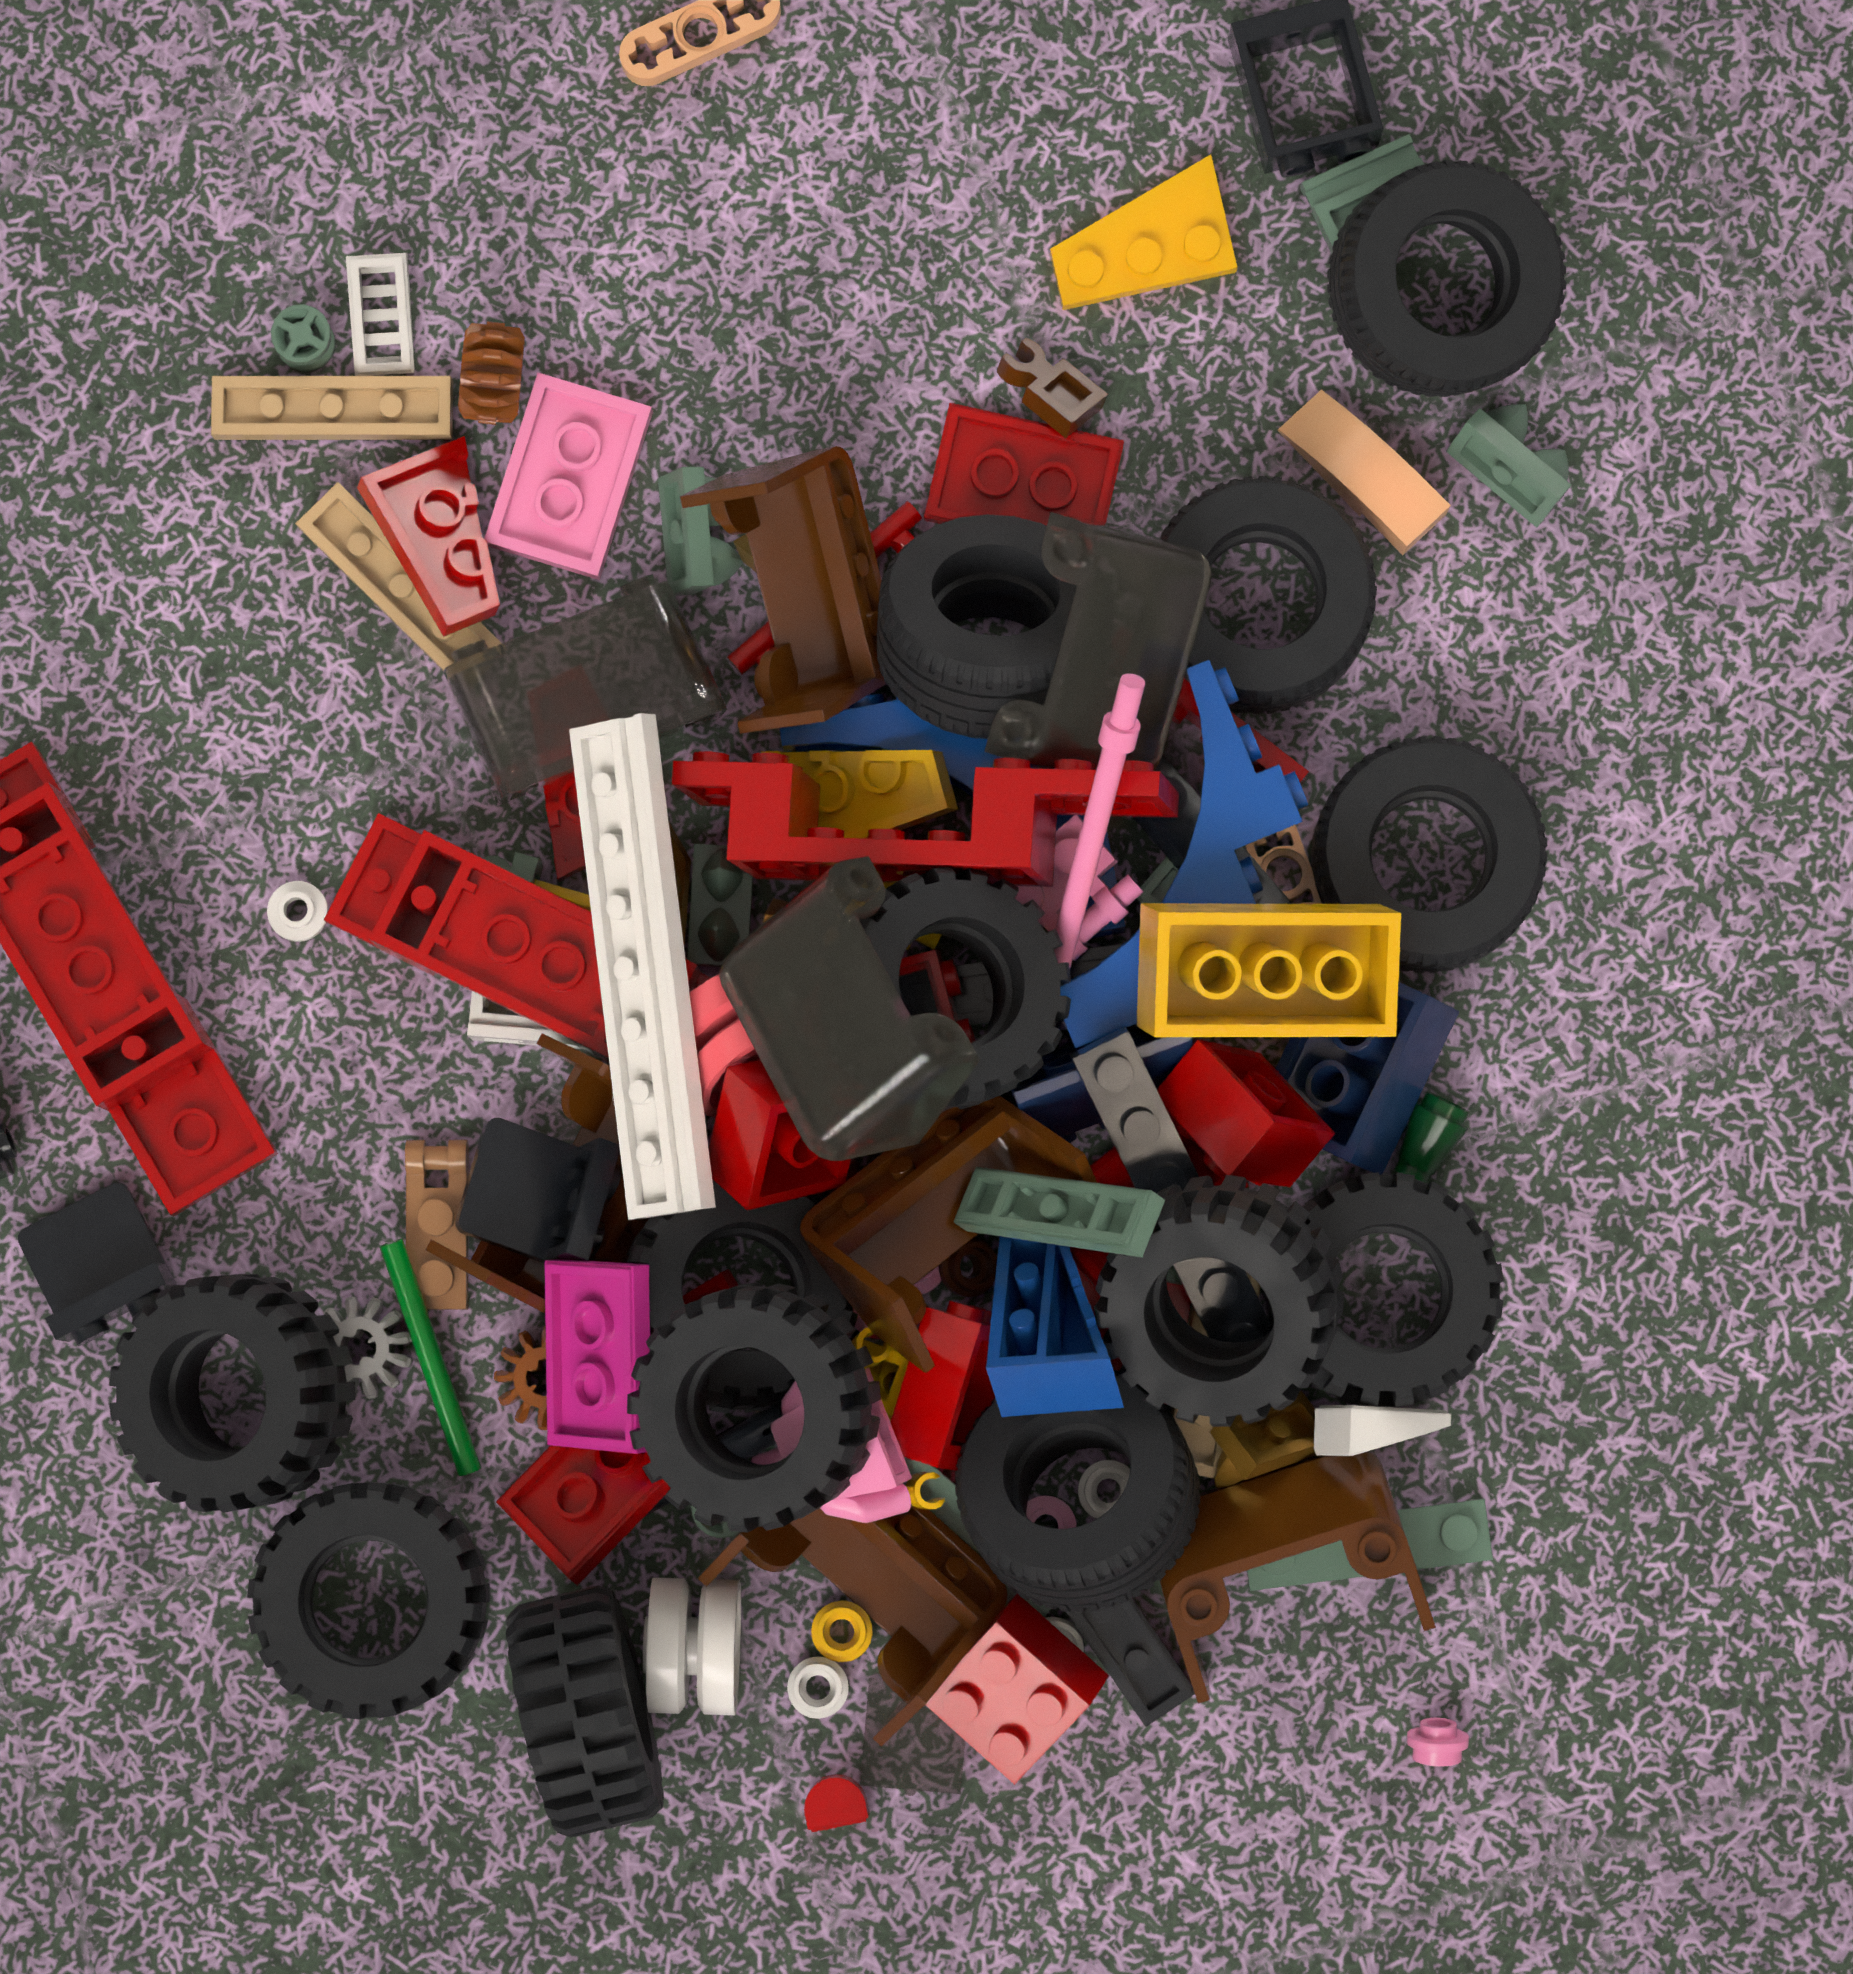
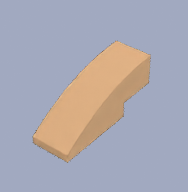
[1278,389,1451,556]

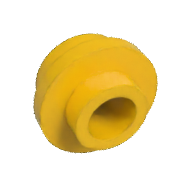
[811,1600,873,1662]

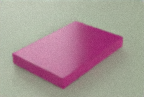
[545,1259,650,1454]

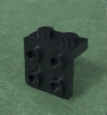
[455,1118,622,1263]
[18,1182,177,1346]

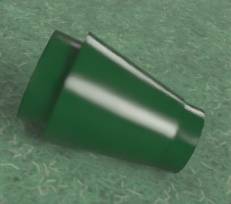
[1394,1091,1470,1183]

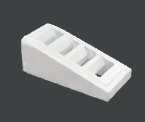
[346,253,415,376]
[1314,1405,1451,1456]

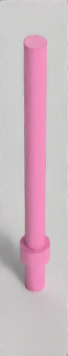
[1054,674,1145,969]

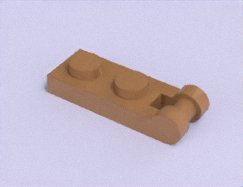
[405,1140,469,1310]

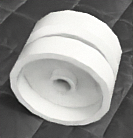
[643,1577,741,1715]

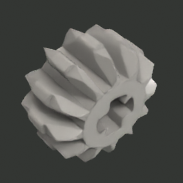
[323,1297,413,1399]

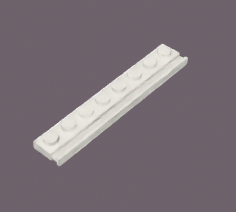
[569,713,716,1220]

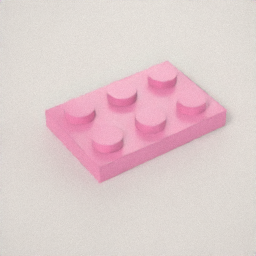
[484,373,653,580]

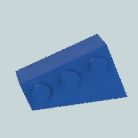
[986,1236,1124,1417]

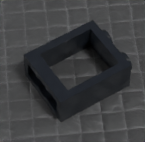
[1228,0,1384,177]

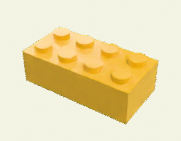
[1137,903,1401,1037]

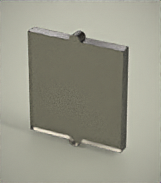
[860,1677,965,1796]

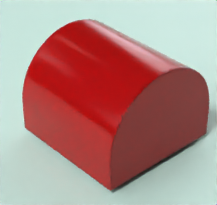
[804,1774,870,1832]

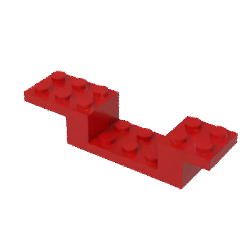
[0,741,278,1216]
[671,751,1179,887]
[324,813,712,1063]

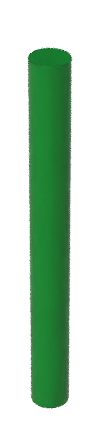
[379,1238,481,1476]

